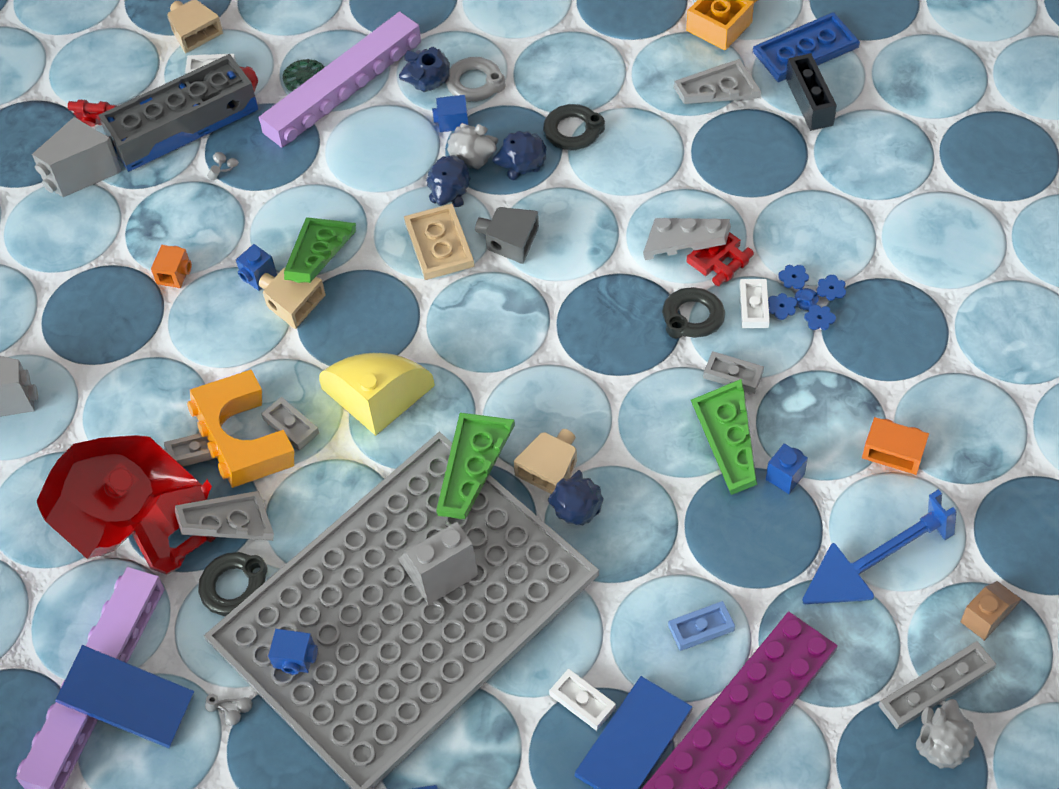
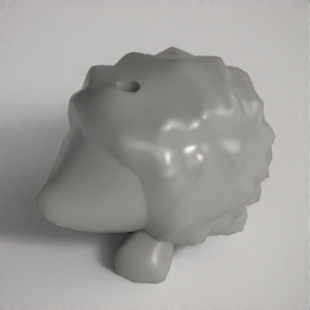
[447,123,498,170]
[916,699,977,769]

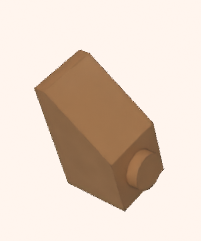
[960,581,1021,641]

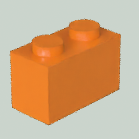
[862,417,929,475]

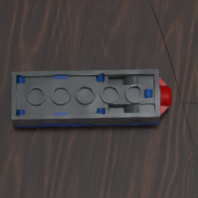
[98,54,259,172]

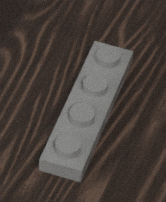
[878,641,997,730]

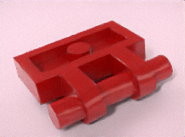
[68,99,117,127]
[687,232,754,286]

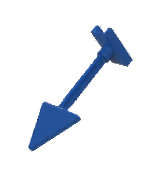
[802,489,957,604]

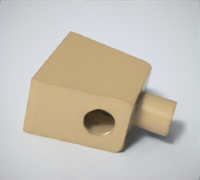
[167,0,223,53]
[259,268,326,329]
[514,429,577,494]

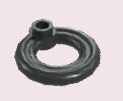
[543,104,605,150]
[662,287,725,339]
[198,552,268,616]

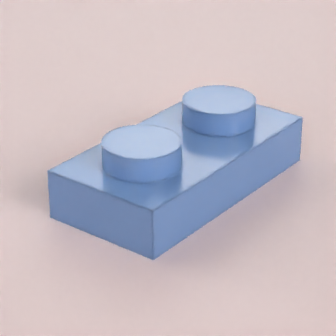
[668,601,735,651]

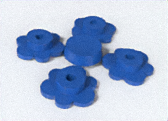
[768,265,846,330]

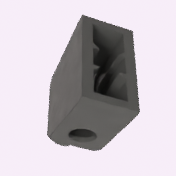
[475,207,539,264]

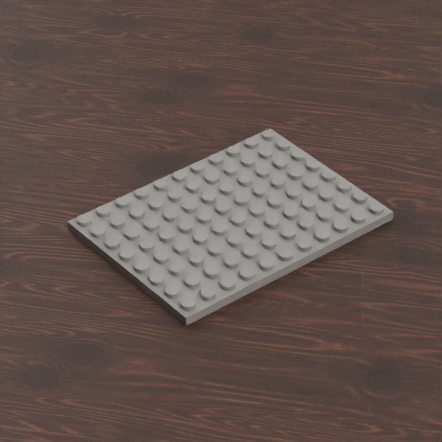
[204,432,599,789]

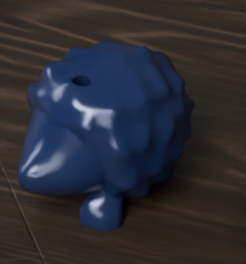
[399,47,450,92]
[493,131,547,180]
[426,155,471,207]
[548,470,604,526]

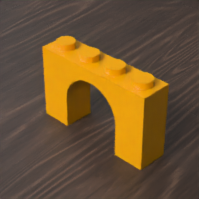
[187,369,294,488]

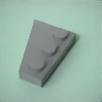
[674,59,761,104]
[643,218,731,260]
[175,491,274,541]

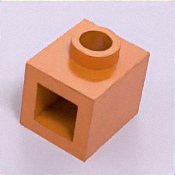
[151,245,192,288]

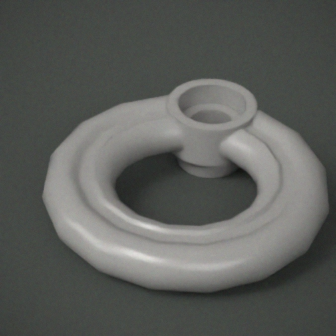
[446,57,505,101]

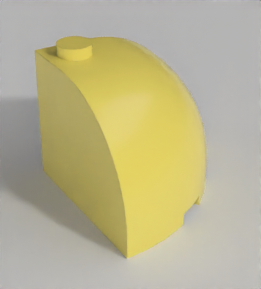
[319,353,435,436]

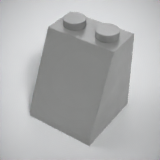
[32,117,122,197]
[0,356,38,417]
[398,522,479,605]

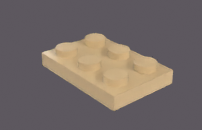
[404,203,474,280]

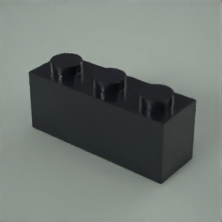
[786,53,837,131]

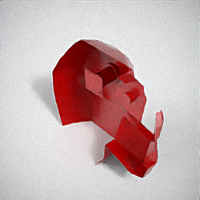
[37,435,216,575]

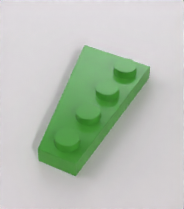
[284,217,356,283]
[691,379,757,495]
[436,412,515,520]

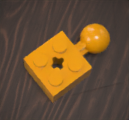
[686,0,758,51]

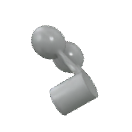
[207,152,239,180]
[205,694,252,725]

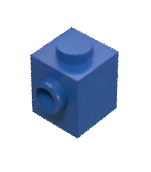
[432,95,469,132]
[235,244,277,291]
[766,443,808,494]
[268,629,318,674]

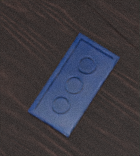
[753,12,860,82]
[55,645,194,748]
[575,676,692,789]

